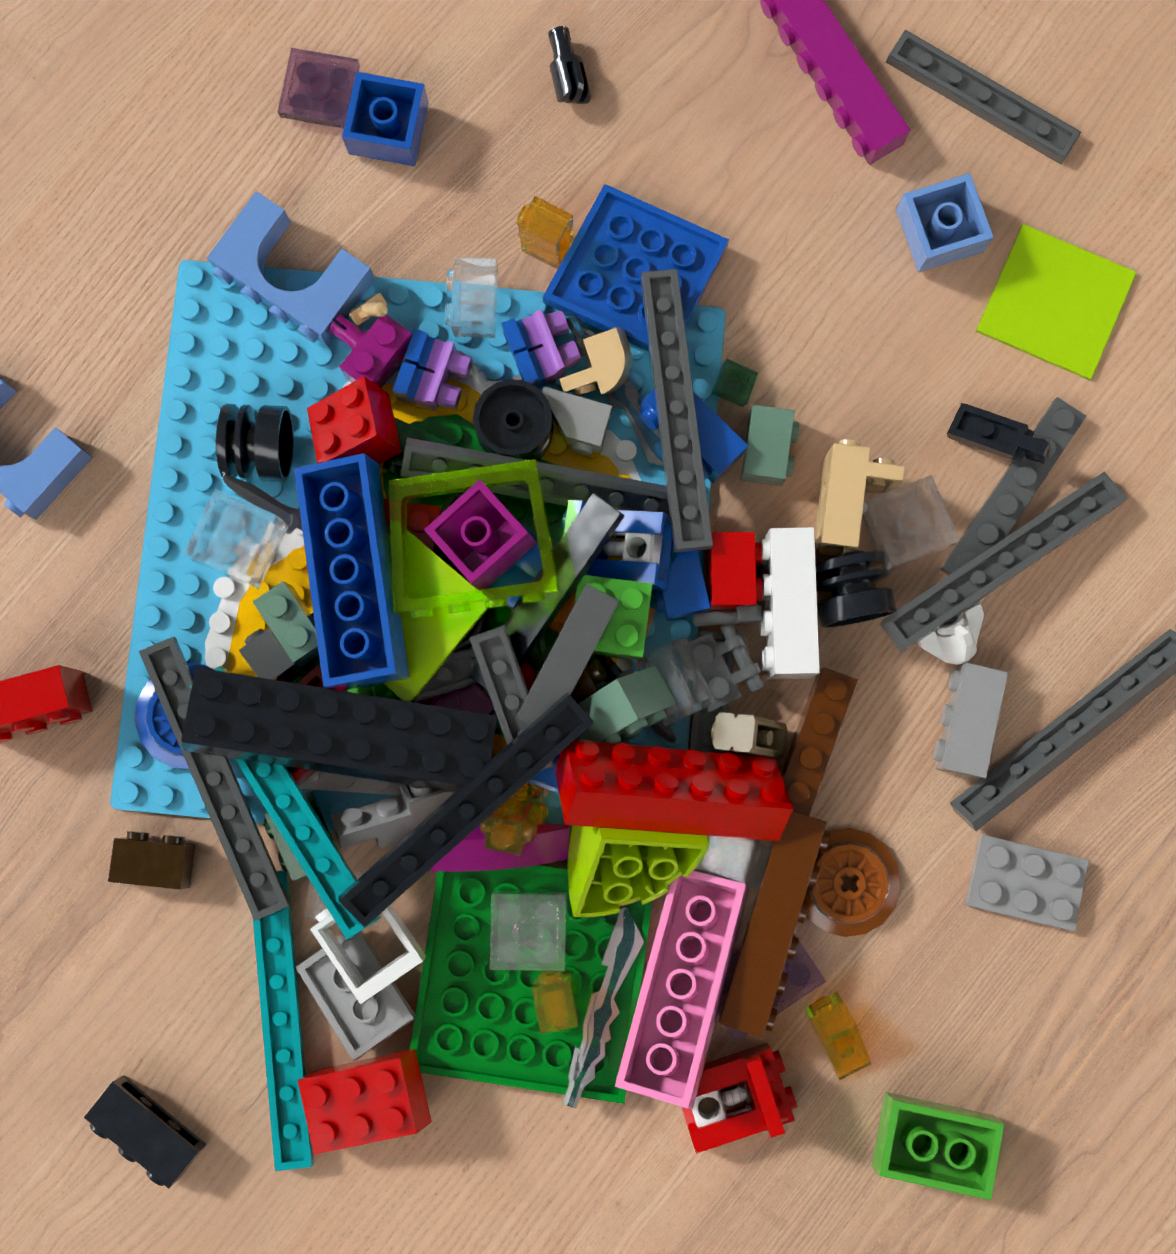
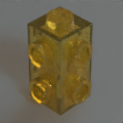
[481,783,548,856]

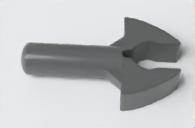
[693,606,763,626]

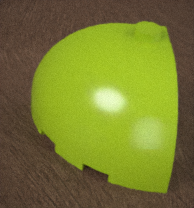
[568,825,710,917]

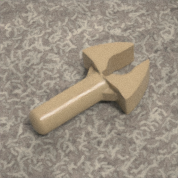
[349,293,388,326]

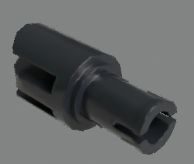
[548,26,591,104]

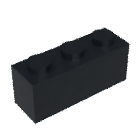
[84,1075,207,1189]

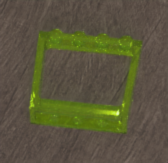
[389,459,560,619]

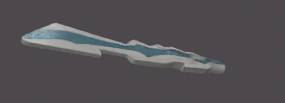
[563,907,644,1108]

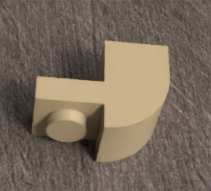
[560,327,632,396]

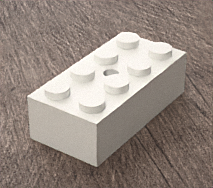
[758,527,820,680]

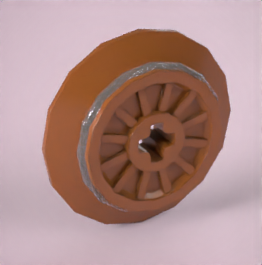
[804,828,901,937]

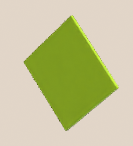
[975,224,1137,380]
[384,523,493,702]

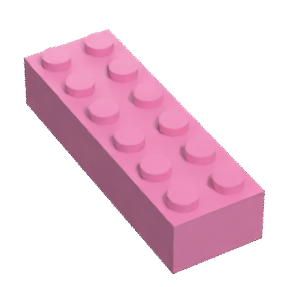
[615,870,749,1109]

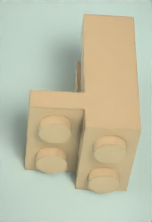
[814,439,905,557]

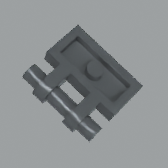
[678,623,764,713]

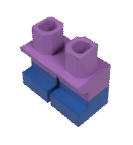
[501,309,581,388]
[393,329,473,411]

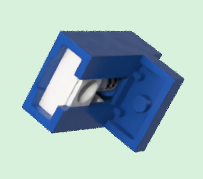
[562,500,673,591]

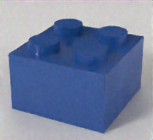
[342,72,429,166]

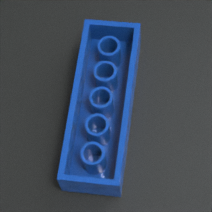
[294,453,410,691]

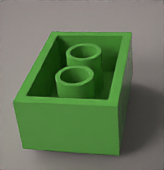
[871,1092,1004,1200]

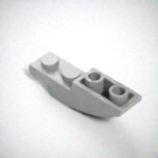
[331,784,455,849]

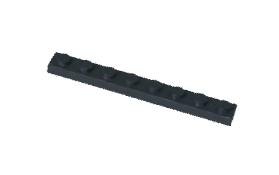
[338,692,594,928]

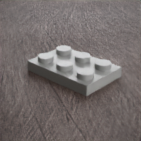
[964,834,1089,931]
[295,931,417,1061]

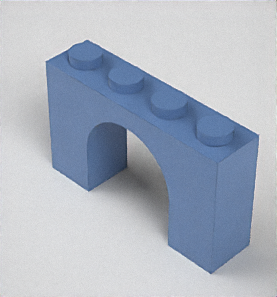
[207,191,375,346]
[0,378,93,520]

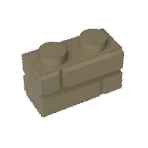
[711,712,787,759]

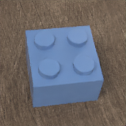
[896,173,994,273]

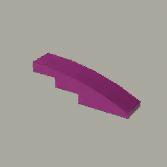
[429,820,570,872]

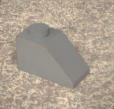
[542,387,612,456]

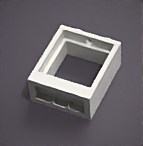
[310,904,426,1004]

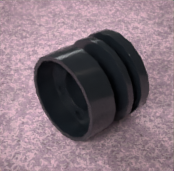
[215,404,294,482]
[815,551,897,628]

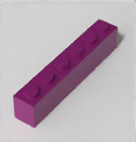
[760,0,910,165]

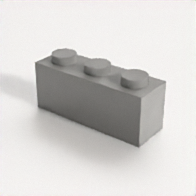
[933,662,1008,779]

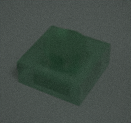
[712,359,758,407]

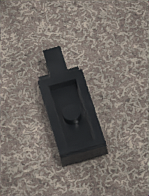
[947,403,1050,464]

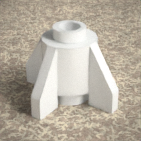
[918,602,984,665]

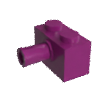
[329,314,412,389]

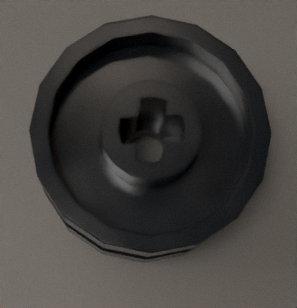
[473,379,554,461]

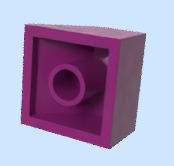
[424,479,537,592]

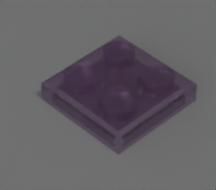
[277,48,360,129]

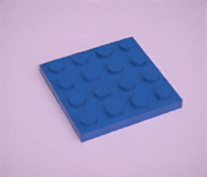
[543,184,729,352]

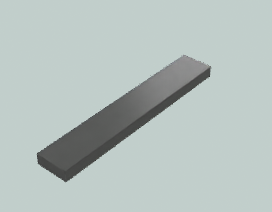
[886,30,1082,165]

